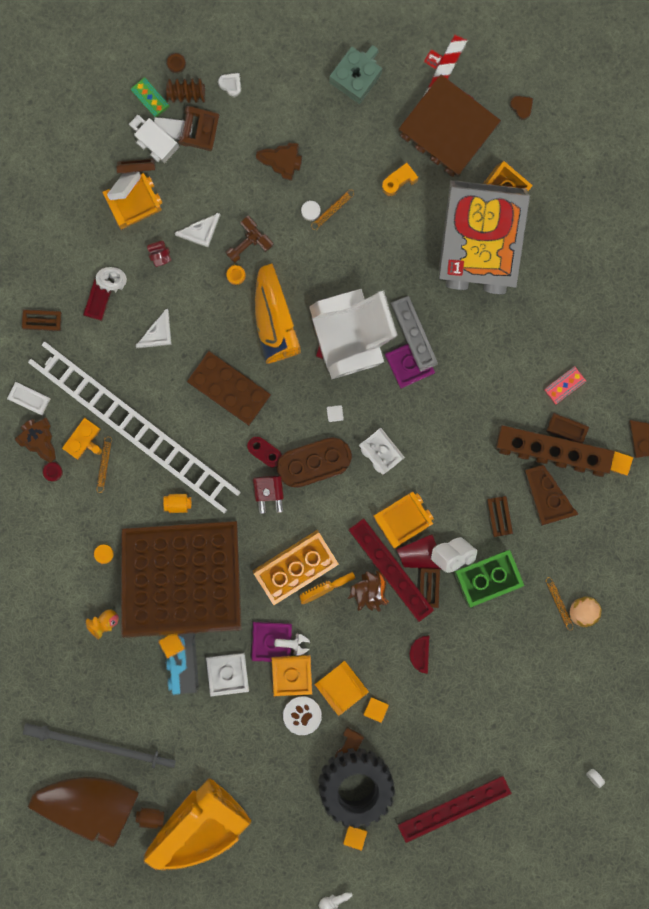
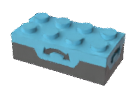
[167,633,199,694]

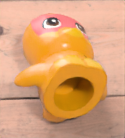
[86,609,119,639]

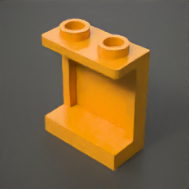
[103,173,163,230]
[373,491,434,549]

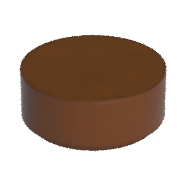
[167,53,186,73]

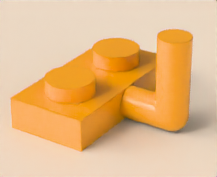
[62,418,102,460]

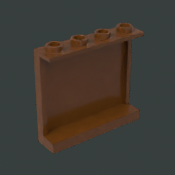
[399,74,501,178]

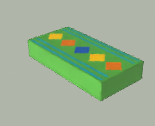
[130,77,170,118]

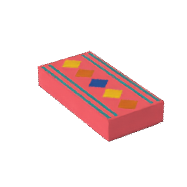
[544,366,586,405]

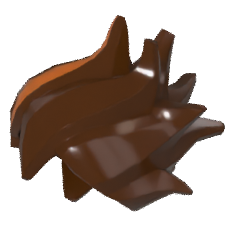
[347,570,389,612]

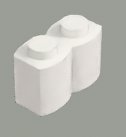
[431,537,477,573]

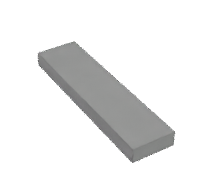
[391,296,438,372]

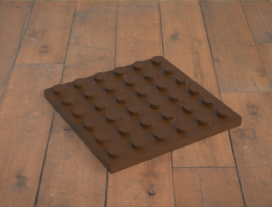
[122,521,241,638]

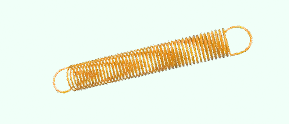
[311,190,354,230]
[97,437,112,493]
[546,577,573,630]

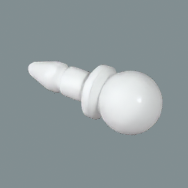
[319,893,352,909]

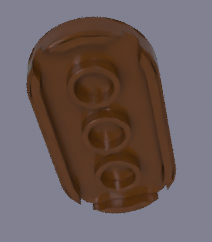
[277,437,352,488]

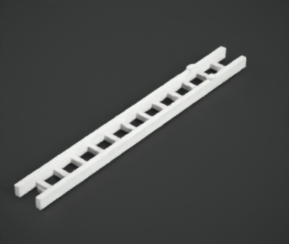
[28,341,241,514]

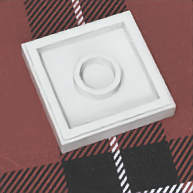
[206,653,249,696]

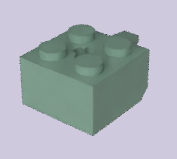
[329,45,382,104]

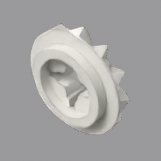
[96,267,127,293]

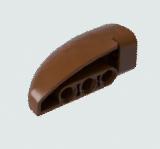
[28,777,139,848]

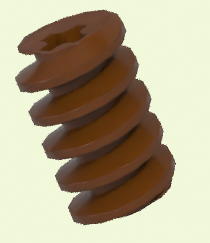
[166,78,205,103]

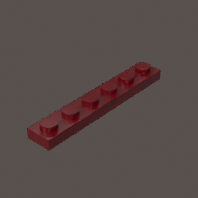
[348,518,434,623]
[397,775,512,843]

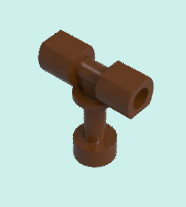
[225,215,274,263]

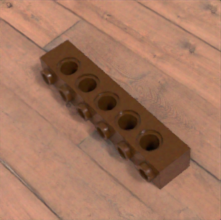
[495,425,615,477]

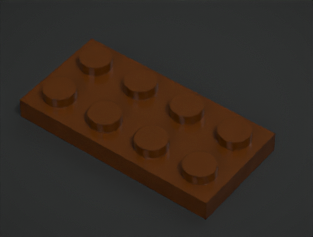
[187,351,271,426]

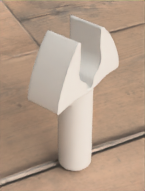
[274,634,310,655]

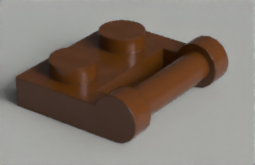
[179,106,219,151]

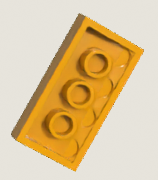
[252,530,339,605]

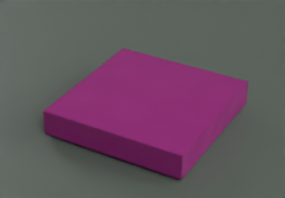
[385,344,435,389]
[252,622,292,662]

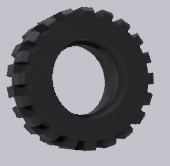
[318,748,395,828]

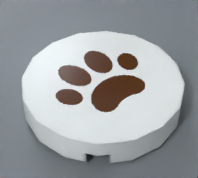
[283,696,321,735]

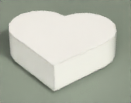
[218,73,241,97]

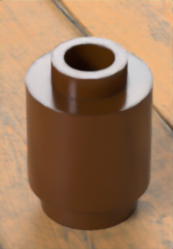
[136,807,164,829]

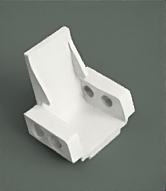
[309,289,397,379]

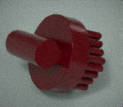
[147,240,171,267]

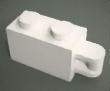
[129,115,179,163]

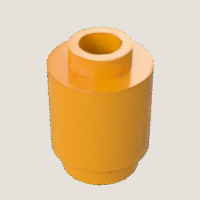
[163,494,192,513]

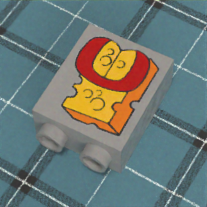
[439,180,530,294]

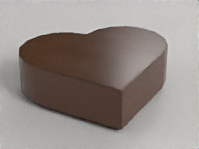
[510,96,533,120]

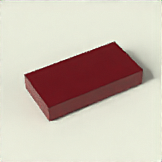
[83,279,112,321]

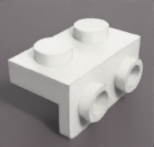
[359,428,405,475]

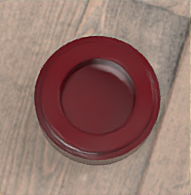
[43,462,63,482]

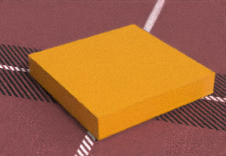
[272,655,312,696]

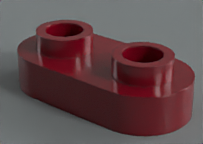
[247,437,282,467]

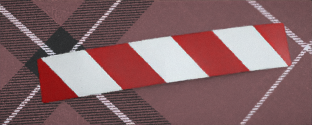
[425,35,467,94]

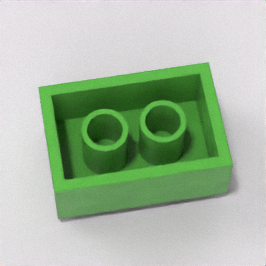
[454,550,524,607]

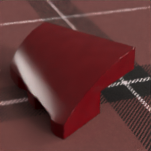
[396,534,441,569]

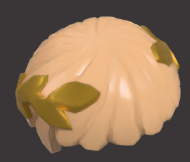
[569,596,602,627]

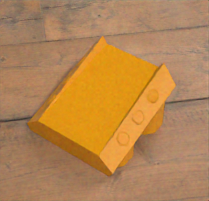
[314,661,369,716]

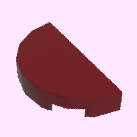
[409,635,430,674]

